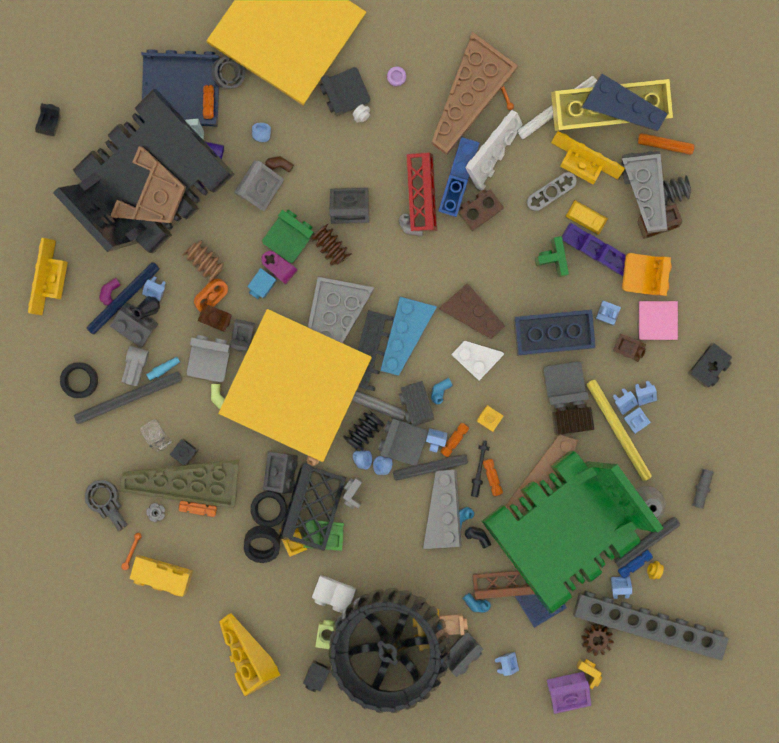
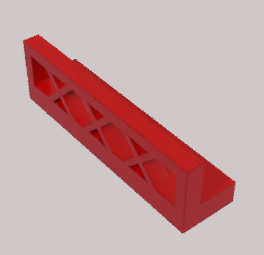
[407,153,437,231]

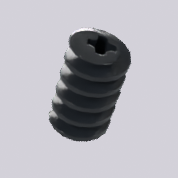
[343,410,385,451]

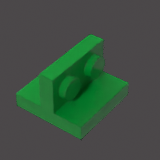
[535,236,569,277]

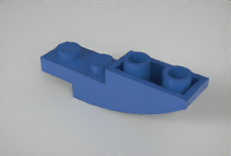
[438,137,480,217]

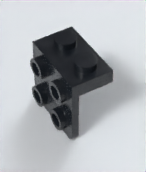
[319,67,370,117]

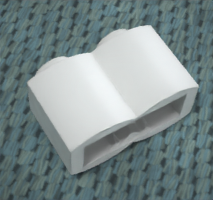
[312,575,356,613]

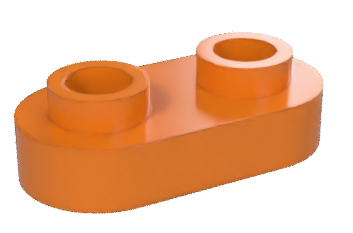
[194,279,228,312]

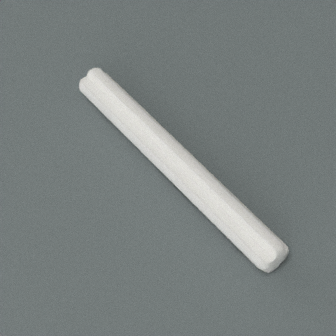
[517,76,597,139]

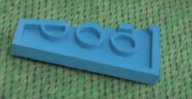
[380,297,437,376]

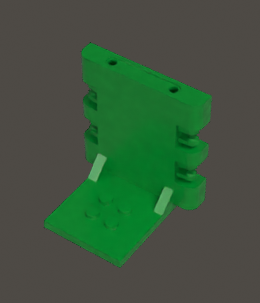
[481,451,663,614]

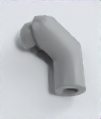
[399,214,423,237]

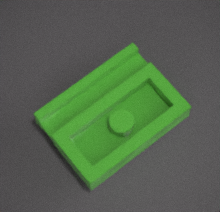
[303,520,344,551]

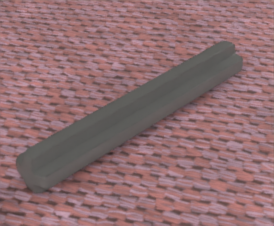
[393,454,468,481]
[614,517,680,568]

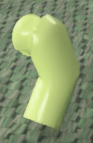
[211,384,225,409]

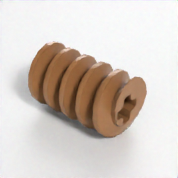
[183,240,224,282]

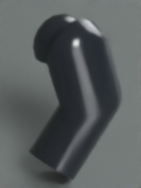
[465,526,492,549]

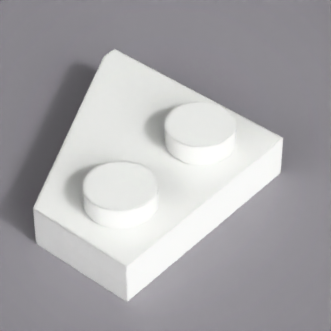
[451,341,504,381]

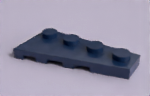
[581,74,668,131]

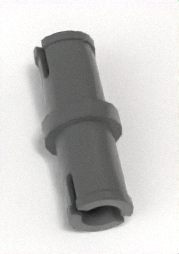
[692,469,714,509]

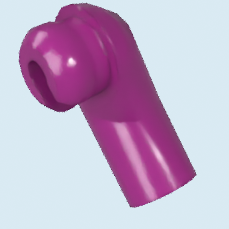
[99,278,121,305]

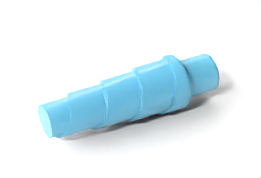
[146,357,180,381]

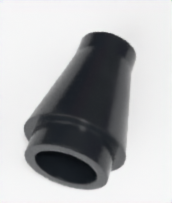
[132,297,160,319]

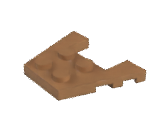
[111,146,186,223]

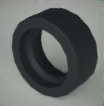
[60,363,98,398]
[251,491,287,527]
[243,525,281,563]

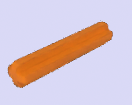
[638,133,694,155]

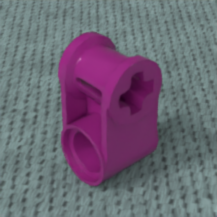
[261,251,298,284]

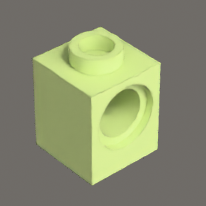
[315,620,335,649]

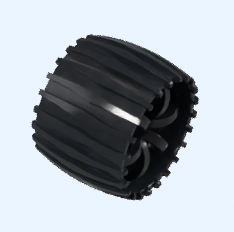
[328,588,451,713]

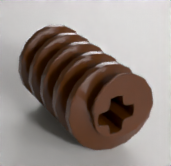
[311,223,352,266]

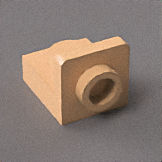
[439,614,468,635]

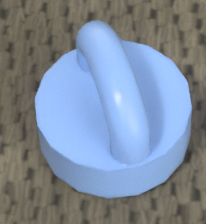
[252,122,271,142]
[353,450,372,470]
[373,456,393,475]

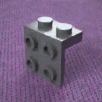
[544,362,589,408]
[378,418,428,466]

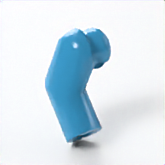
[431,378,453,405]
[462,592,491,613]

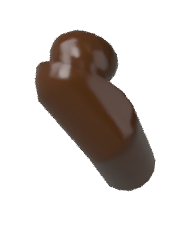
[265,156,294,172]

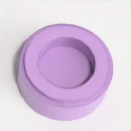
[387,67,406,87]

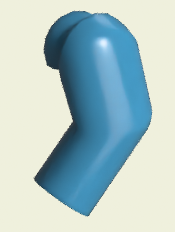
[459,507,474,529]

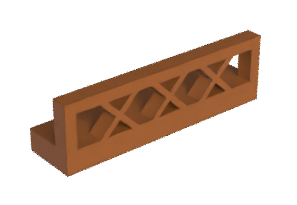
[473,571,535,599]

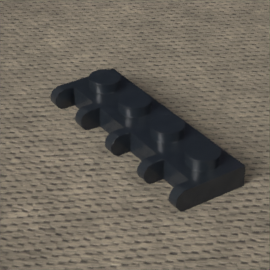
[358,310,394,391]

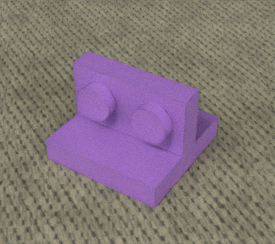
[547,672,591,714]

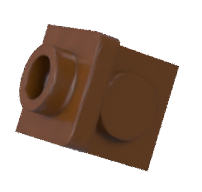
[197,303,232,332]
[613,333,646,362]

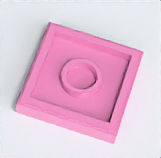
[639,301,678,340]

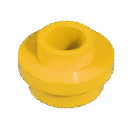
[647,561,664,580]

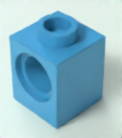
[247,268,277,299]

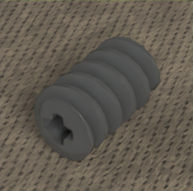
[663,175,691,205]

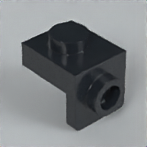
[35,103,61,136]

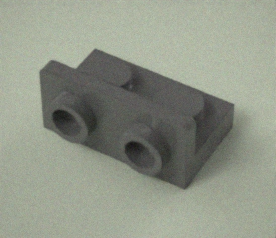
[263,452,297,493]

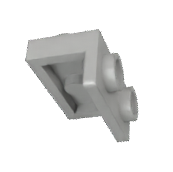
[343,476,362,509]

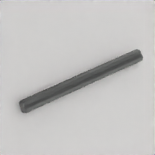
[74,372,182,424]

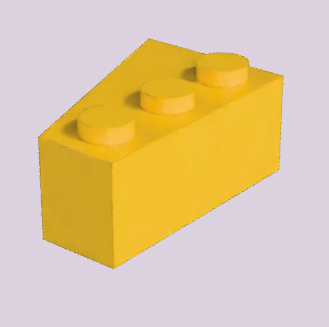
[130,555,193,597]

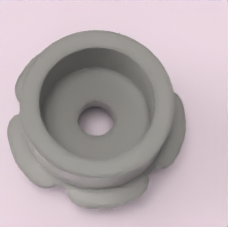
[146,503,165,522]

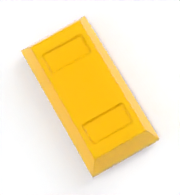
[565,200,608,235]

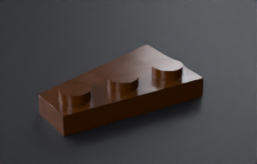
[439,283,505,339]

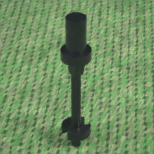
[471,440,490,497]

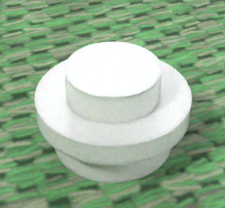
[352,104,370,123]

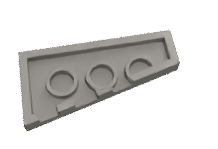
[622,154,668,233]
[423,470,462,549]

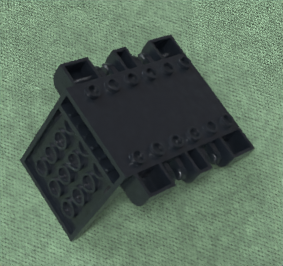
[53,89,235,253]

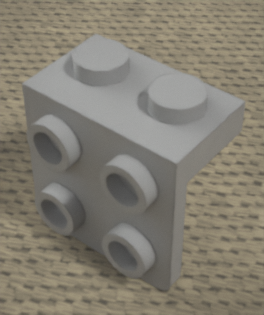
[187,335,231,382]

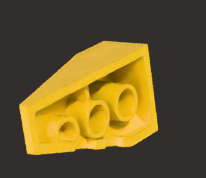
[219,613,280,696]

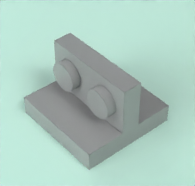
[234,160,284,211]

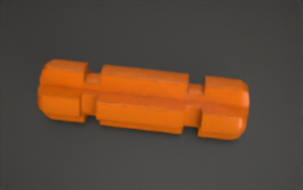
[203,85,214,119]
[440,423,469,457]
[483,459,503,496]
[179,501,217,517]

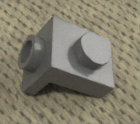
[230,319,255,351]

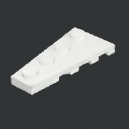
[465,110,522,191]

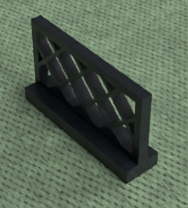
[279,463,346,551]

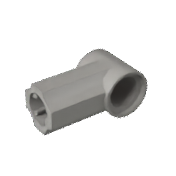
[121,346,149,386]

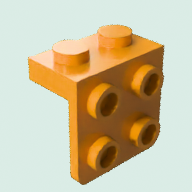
[622,253,672,296]

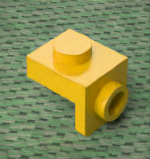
[576,659,602,689]

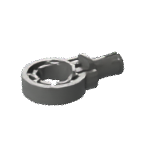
[211,55,246,89]
[85,480,128,532]

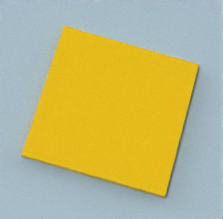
[206,0,366,106]
[218,309,372,462]

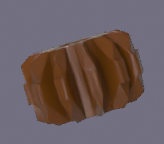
[581,624,614,656]

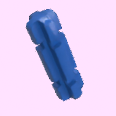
[618,550,653,578]

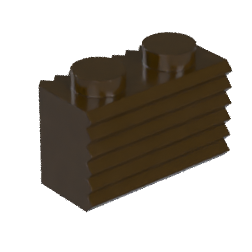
[552,404,594,435]

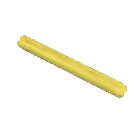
[587,380,652,481]

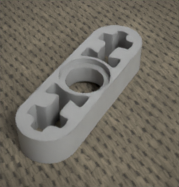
[527,172,577,211]

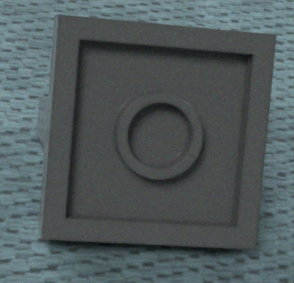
[329,188,369,224]

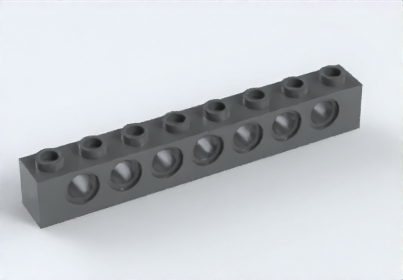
[573,591,729,661]

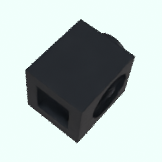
[170,438,199,465]
[303,660,331,692]

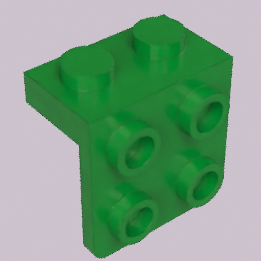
[262,209,314,263]

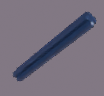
[87,262,160,334]

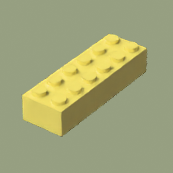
[551,79,673,131]

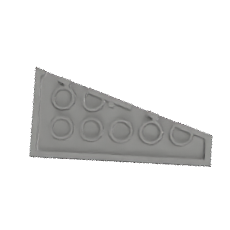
[308,277,374,343]

